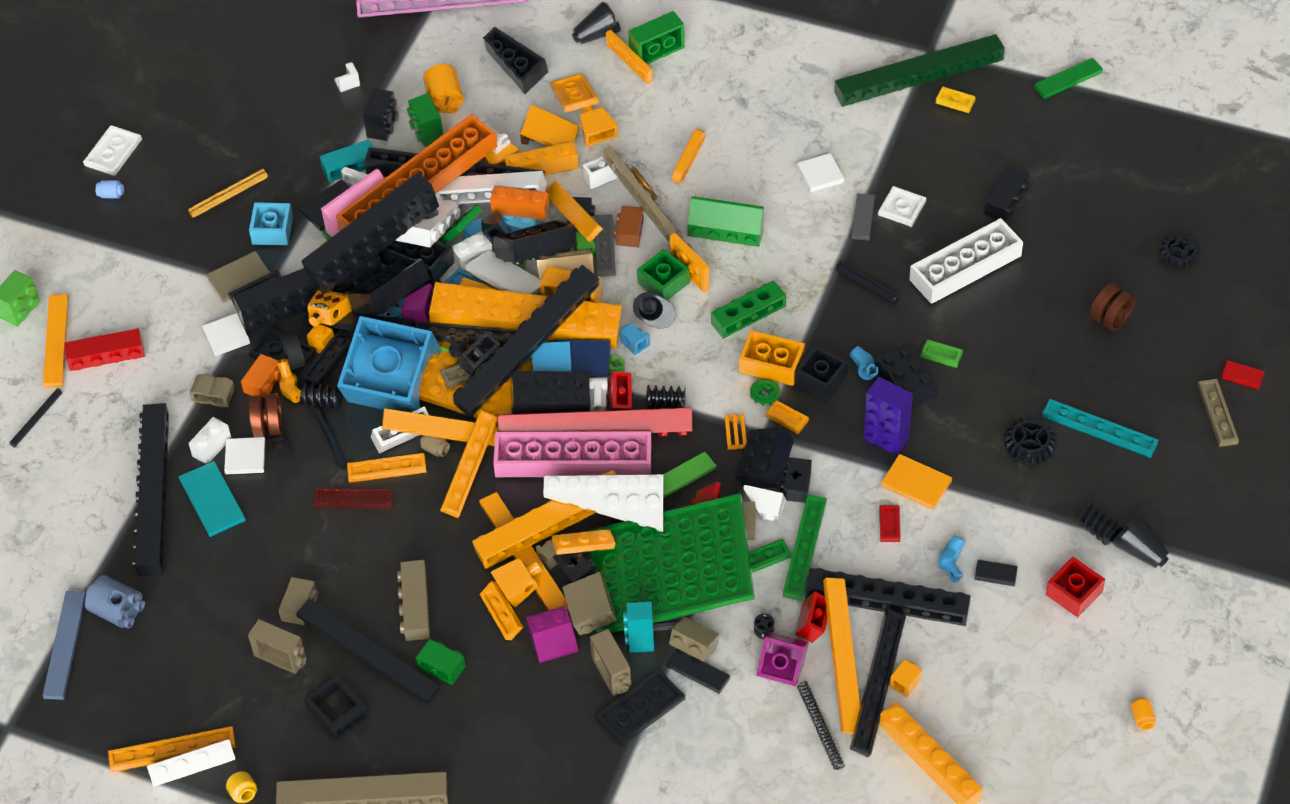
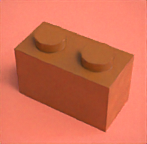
[614,206,644,247]

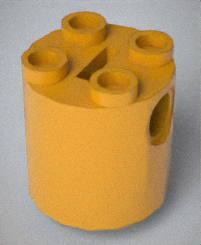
[423,64,464,114]

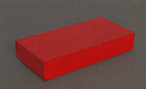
[1221,360,1265,390]
[879,505,900,542]

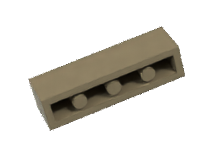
[397,560,430,641]

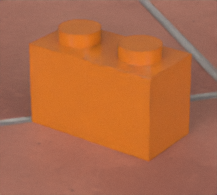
[241,354,281,400]

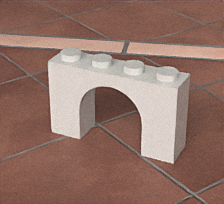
[396,198,460,247]

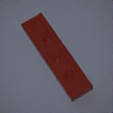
[313,488,394,509]

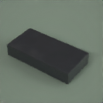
[974,560,1018,587]

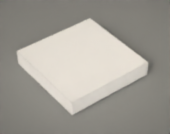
[797,153,844,192]
[878,186,926,227]
[202,313,250,356]
[224,437,266,475]

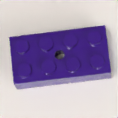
[864,377,913,455]

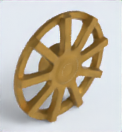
[630,166,657,200]

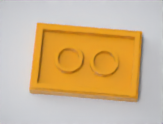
[550,73,599,112]
[520,104,579,146]
[670,233,710,293]
[881,454,952,510]

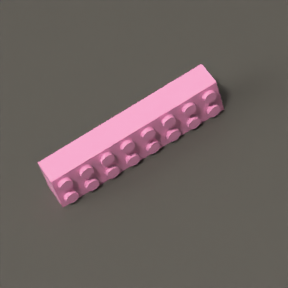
[494,431,652,477]

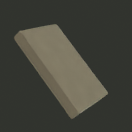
[206,251,270,303]

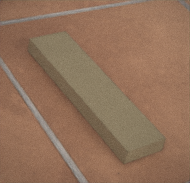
[1197,379,1239,447]

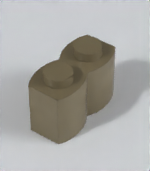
[190,374,235,407]

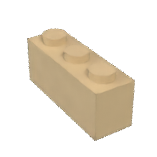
[537,249,594,280]

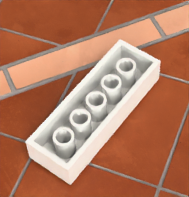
[909,218,1023,304]

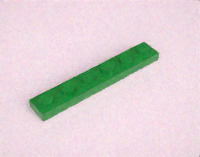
[783,494,827,601]

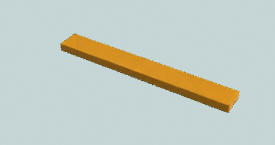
[479,492,569,613]
[823,578,860,734]

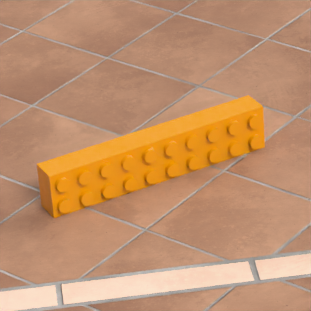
[429,282,622,349]

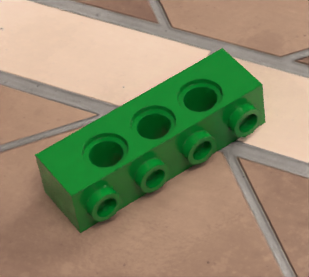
[711,280,786,339]

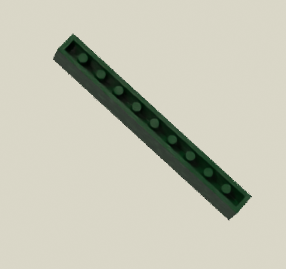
[834,34,1005,107]

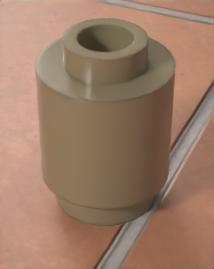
[420,435,450,457]

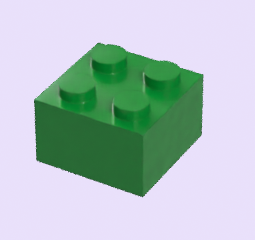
[407,93,443,148]
[637,249,690,301]

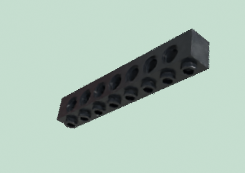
[805,568,971,626]

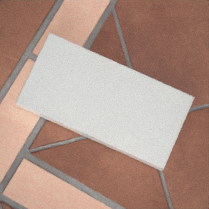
[465,250,541,295]

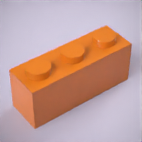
[490,185,549,221]

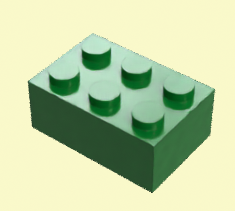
[628,11,685,64]

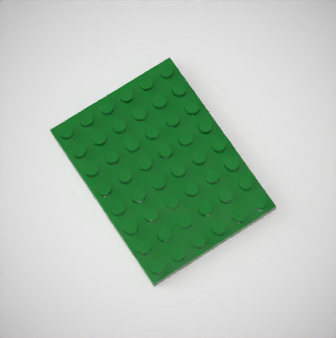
[588,493,755,633]

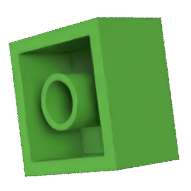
[0,270,40,327]

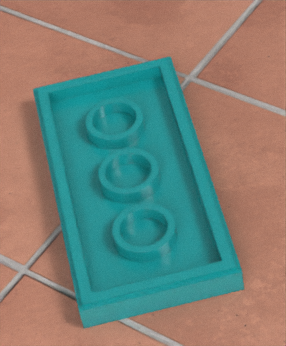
[178,461,245,537]

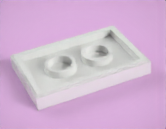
[83,125,142,176]

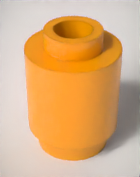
[1130,698,1156,731]

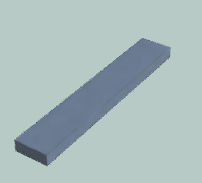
[42,591,86,700]

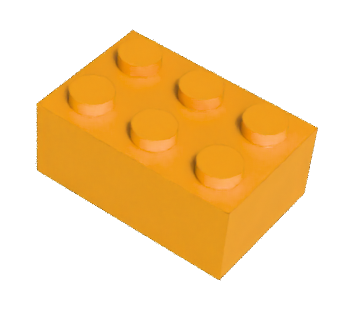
[540,266,602,303]
[739,330,805,386]

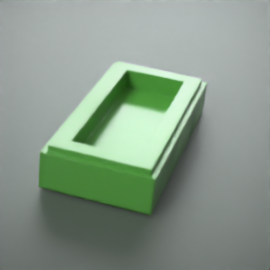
[921,339,963,368]

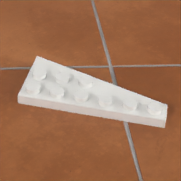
[543,475,663,532]

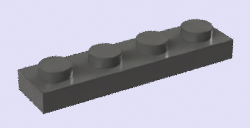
[594,215,616,277]

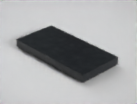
[595,669,685,746]

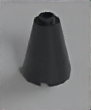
[571,1,621,44]
[1112,514,1169,568]

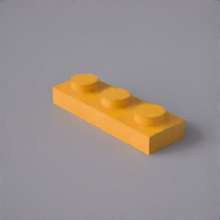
[551,529,615,555]
[480,581,523,640]

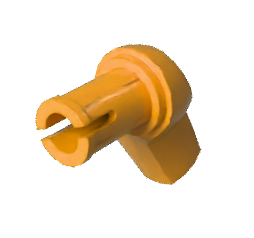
[276,358,301,403]

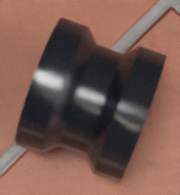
[448,334,469,357]
[754,613,774,639]

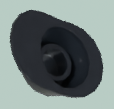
[633,292,676,329]

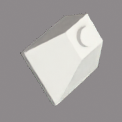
[744,485,787,521]

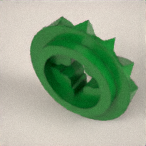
[750,379,780,406]

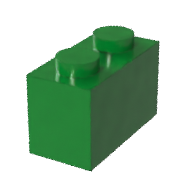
[416,639,466,685]

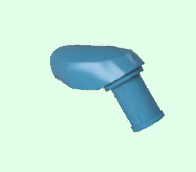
[850,346,878,380]
[938,535,966,583]

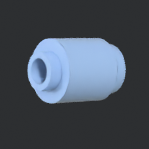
[96,180,124,198]

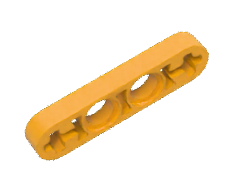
[672,129,706,184]

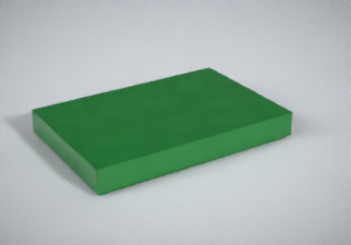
[437,205,482,244]

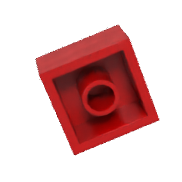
[1045,556,1105,618]

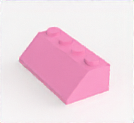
[321,169,385,237]

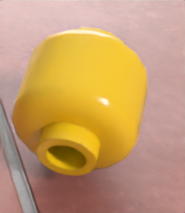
[226,771,257,803]

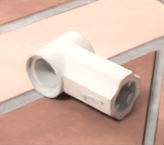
[589,377,608,411]

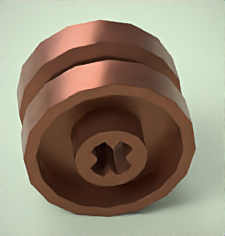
[1089,283,1136,331]
[249,393,283,437]

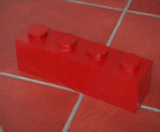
[64,328,145,371]

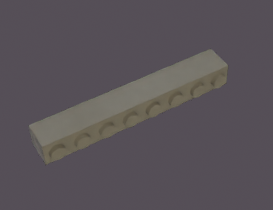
[276,772,448,804]

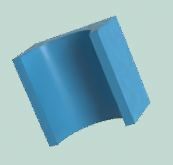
[337,316,441,413]

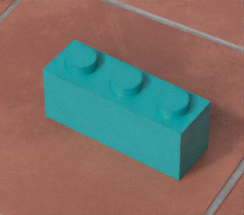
[319,139,374,183]
[623,602,654,653]

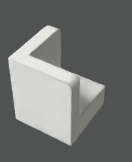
[335,62,360,92]

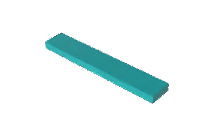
[1042,399,1159,458]

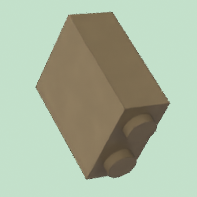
[562,572,617,635]

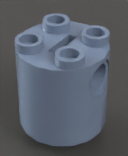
[85,575,145,629]

